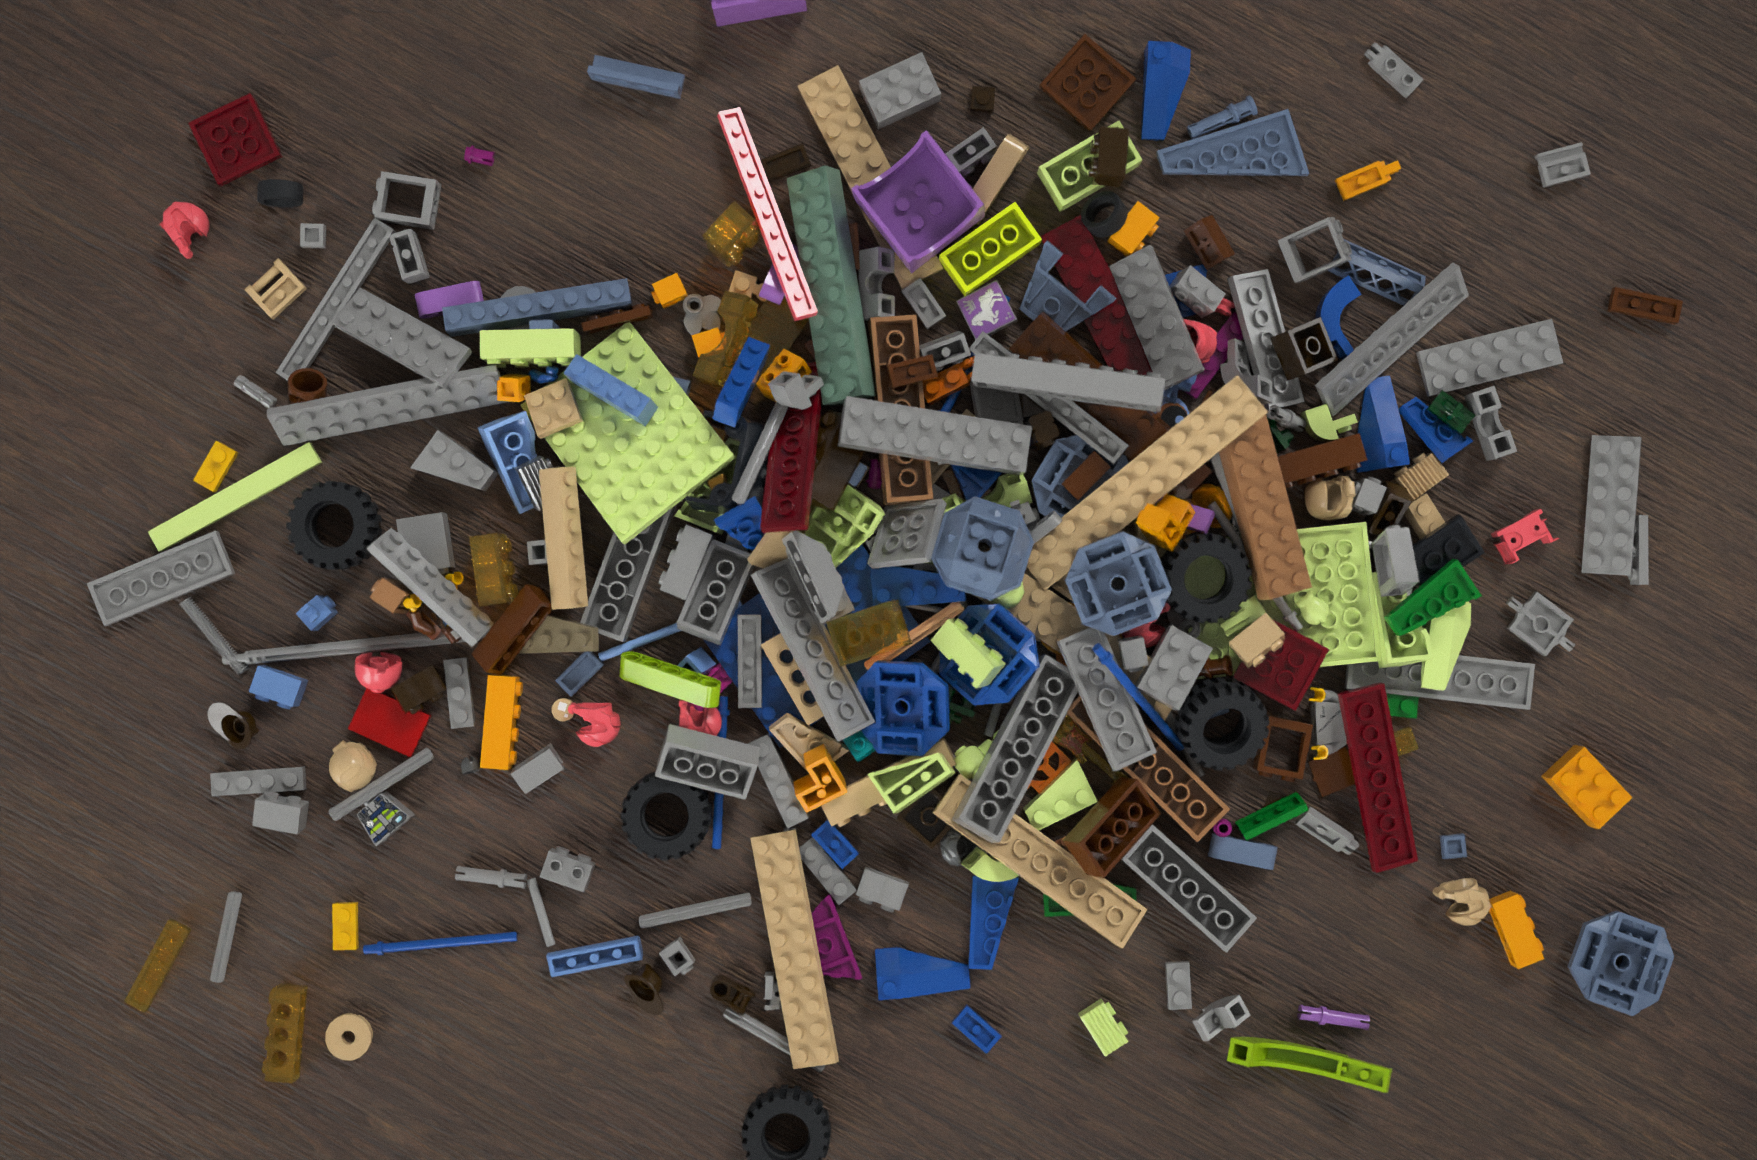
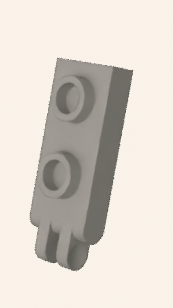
[1364,42,1424,98]
[1296,806,1359,855]

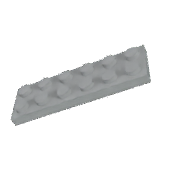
[1109,245,1205,390]
[1227,269,1305,410]
[332,287,472,388]
[1416,319,1563,397]
[1582,435,1642,576]
[367,528,494,647]
[87,531,235,626]
[1057,627,1157,771]

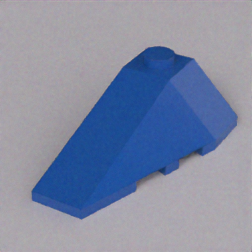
[1141,41,1191,141]
[1356,375,1410,473]
[875,947,970,1000]

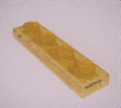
[124,918,192,1012]

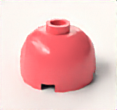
[355,652,402,693]

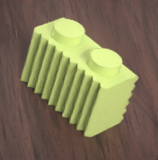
[1078,999,1128,1056]

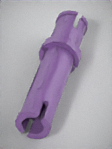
[1297,1004,1370,1030]

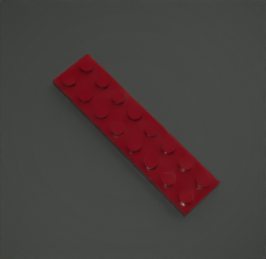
[1041,215,1153,376]
[760,362,822,533]
[1338,682,1418,873]

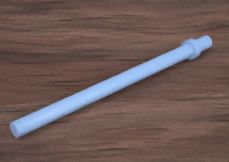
[598,600,742,662]

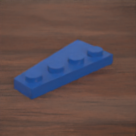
[968,875,1019,970]

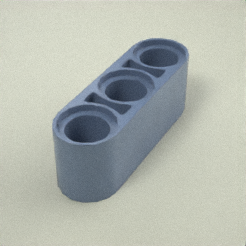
[1208,833,1278,870]

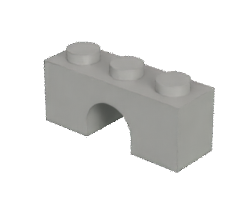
[859,247,895,321]
[1464,386,1517,461]

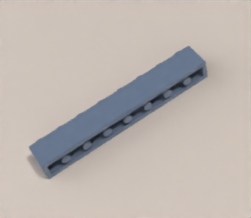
[442,278,633,337]

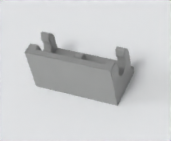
[511,743,564,794]

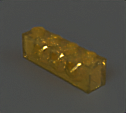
[262,983,308,1083]

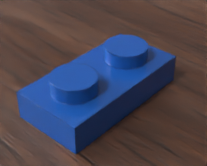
[811,819,859,869]
[951,1004,1002,1054]

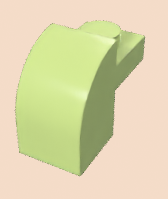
[1300,404,1358,442]

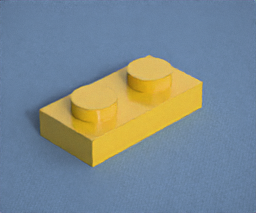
[193,441,239,492]
[332,902,359,950]

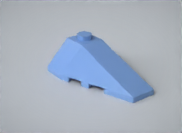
[478,411,537,514]

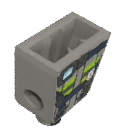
[357,791,415,846]

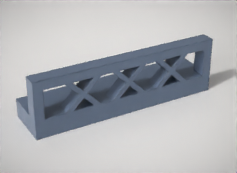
[587,55,685,99]
[1328,239,1426,306]

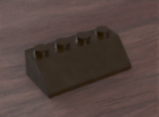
[811,409,865,512]

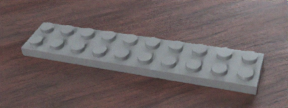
[267,364,509,446]

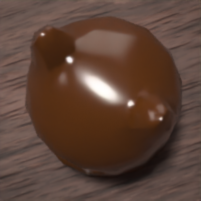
[288,368,327,404]

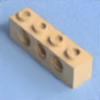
[761,633,824,725]

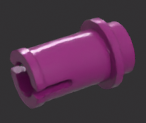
[464,145,495,166]
[865,459,882,489]
[1212,819,1232,837]

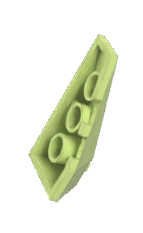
[1372,572,1433,668]
[1421,602,1471,691]

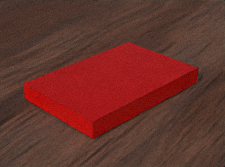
[348,688,432,758]

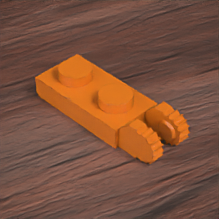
[923,356,975,405]

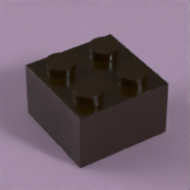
[1088,127,1129,187]
[1270,317,1338,381]
[897,789,951,850]

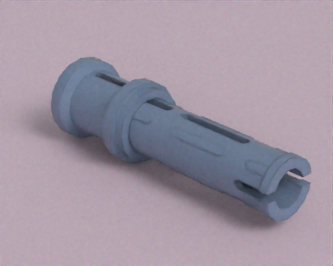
[1187,95,1258,139]

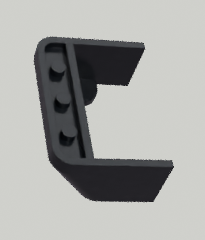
[686,410,769,514]

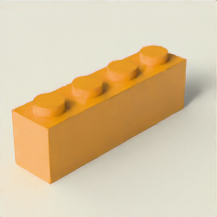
[480,674,523,770]

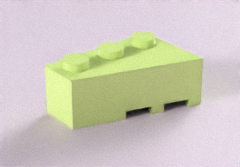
[930,618,1006,689]

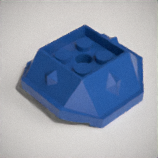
[939,603,1040,705]
[857,660,950,756]

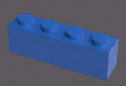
[713,337,770,427]

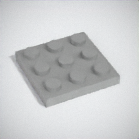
[867,499,947,569]

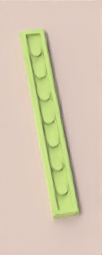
[148,442,322,552]

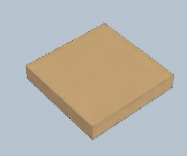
[747,531,805,568]

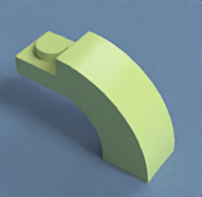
[961,847,1019,882]

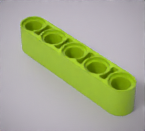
[619,651,721,708]

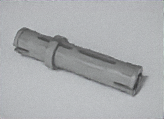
[455,866,527,889]

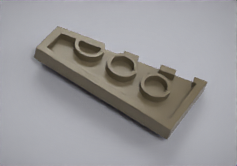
[519,615,599,654]

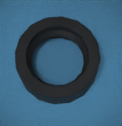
[257,179,303,207]
[1081,191,1128,237]

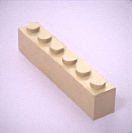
[539,467,588,610]
[821,738,956,827]

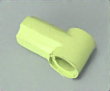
[1218,595,1266,636]

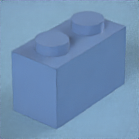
[249,665,308,709]

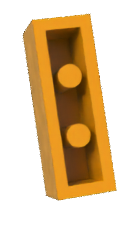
[1489,891,1544,969]

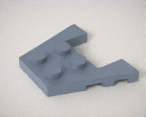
[1020,240,1117,332]

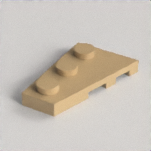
[769,713,849,773]

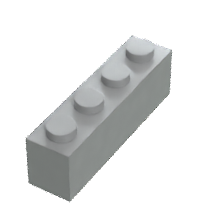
[748,733,809,828]

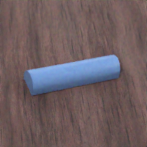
[546,935,643,977]

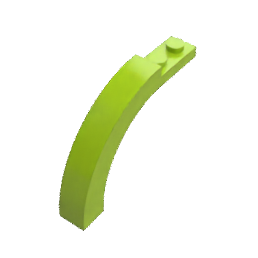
[1227,1037,1392,1093]

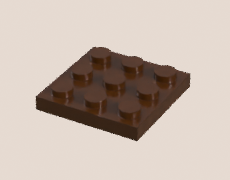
[1039,34,1136,132]

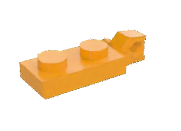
[1335,160,1401,201]

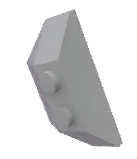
[782,531,844,624]

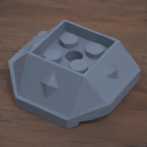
[1031,435,1128,517]
[931,496,1034,601]
[1065,531,1172,636]
[1568,910,1674,1016]

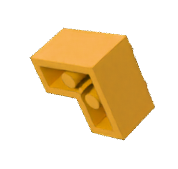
[1136,494,1195,552]
[793,743,848,813]

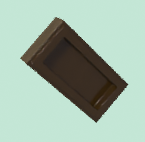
[760,143,811,183]

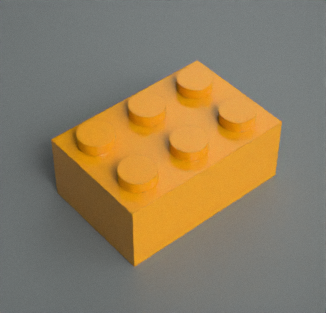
[1541,745,1633,829]

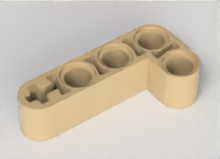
[973,134,1030,224]

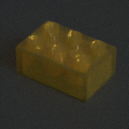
[702,201,759,267]
[469,533,518,607]
[826,599,912,667]

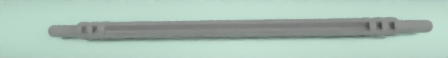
[222,628,491,665]

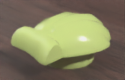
[1295,591,1329,625]

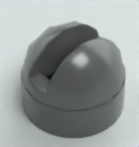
[461,756,481,775]

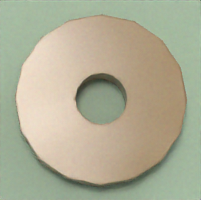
[325,1013,373,1061]

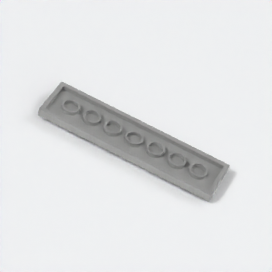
[1315,263,1469,416]
[751,558,875,742]
[1344,655,1535,710]

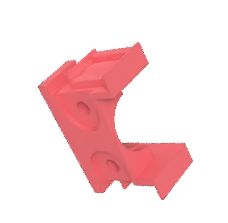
[1491,509,1559,565]

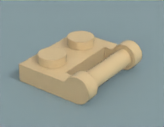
[245,258,307,319]

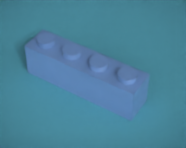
[564,354,658,427]

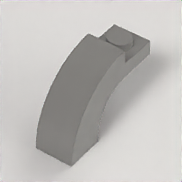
[1220,338,1272,404]

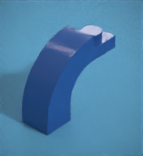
[1315,275,1362,361]

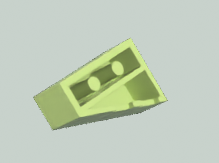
[868,753,955,813]
[1023,758,1098,831]

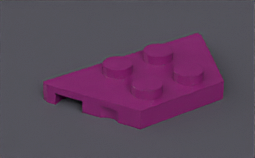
[811,894,863,980]

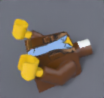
[403,572,464,644]

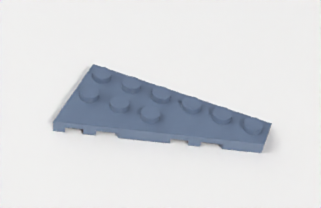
[1156,109,1309,176]

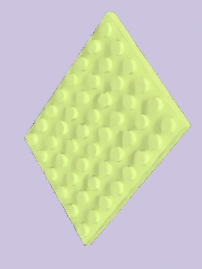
[520,322,736,545]
[1184,522,1382,679]

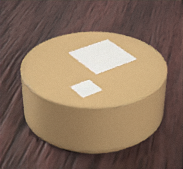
[552,698,575,721]

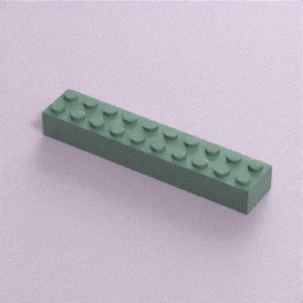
[786,166,876,406]

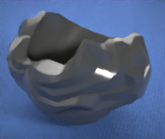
[940,827,983,867]

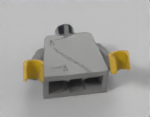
[1309,687,1347,760]

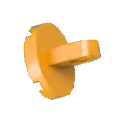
[1191,484,1233,528]

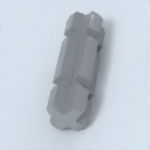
[234,375,277,408]

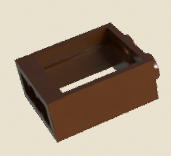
[1252,715,1313,782]

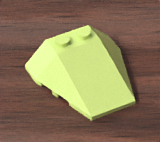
[797,484,885,568]

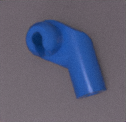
[528,366,559,384]

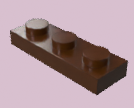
[1607,287,1683,325]
[582,304,653,335]

